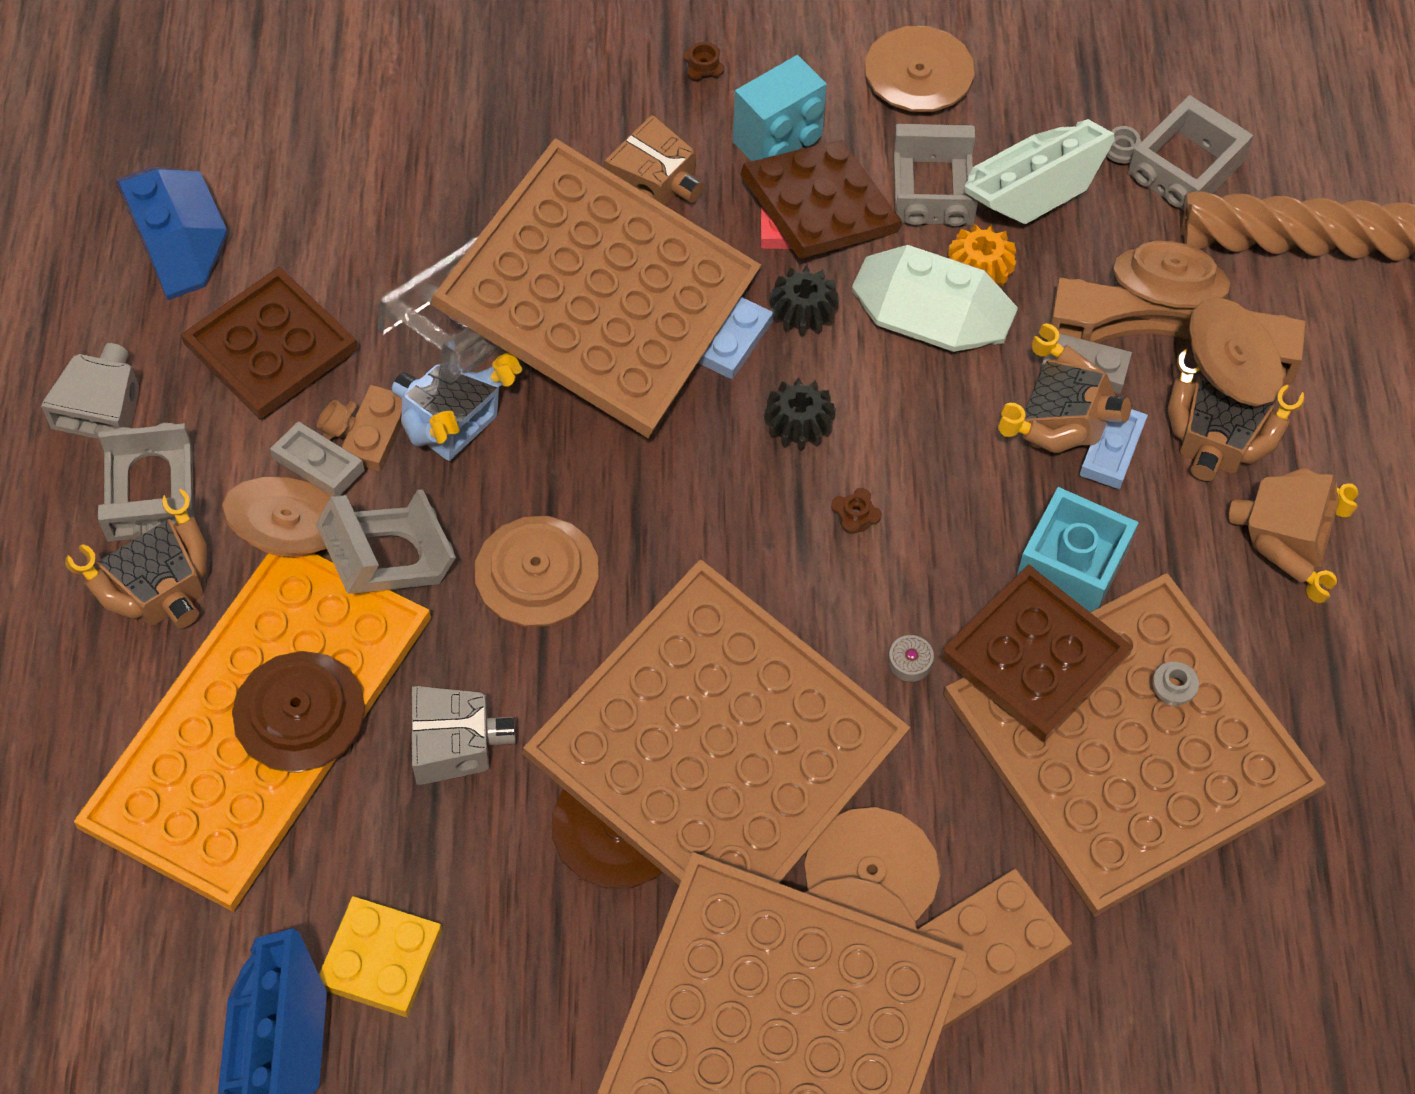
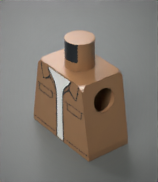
[605,115,704,206]

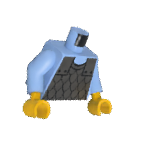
[392,353,522,461]

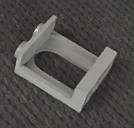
[893,124,978,226]
[98,423,194,542]
[316,489,456,594]

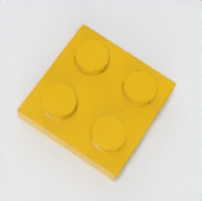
[319,896,443,1018]

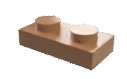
[341,385,402,472]

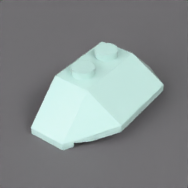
[964,119,1115,224]
[852,245,1018,352]

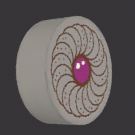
[888,635,934,682]

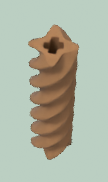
[1180,191,1415,261]

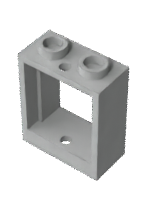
[1128,95,1254,210]

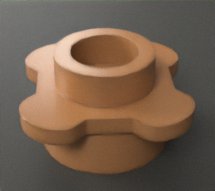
[317,400,356,440]

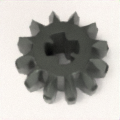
[769,265,839,336]
[764,377,836,451]

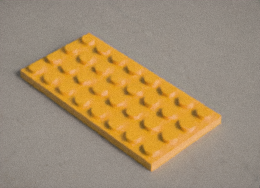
[74,553,431,912]

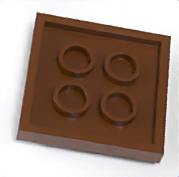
[740,139,903,259]
[181,266,358,420]
[940,564,1133,742]

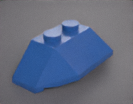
[115,166,228,301]
[218,929,327,1094]

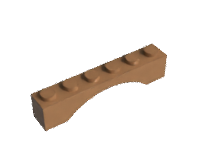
[1050,278,1306,384]

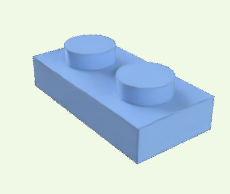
[698,297,773,380]
[1079,409,1148,490]

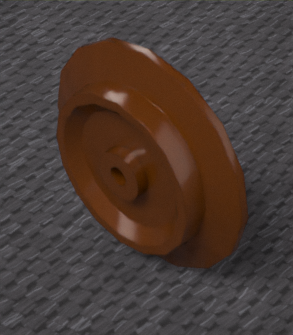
[232,651,365,773]
[552,789,663,889]

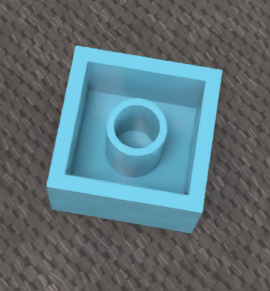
[733,55,827,161]
[1017,487,1139,612]

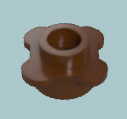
[683,42,725,79]
[831,488,882,533]

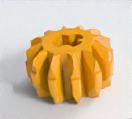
[948,224,1016,287]

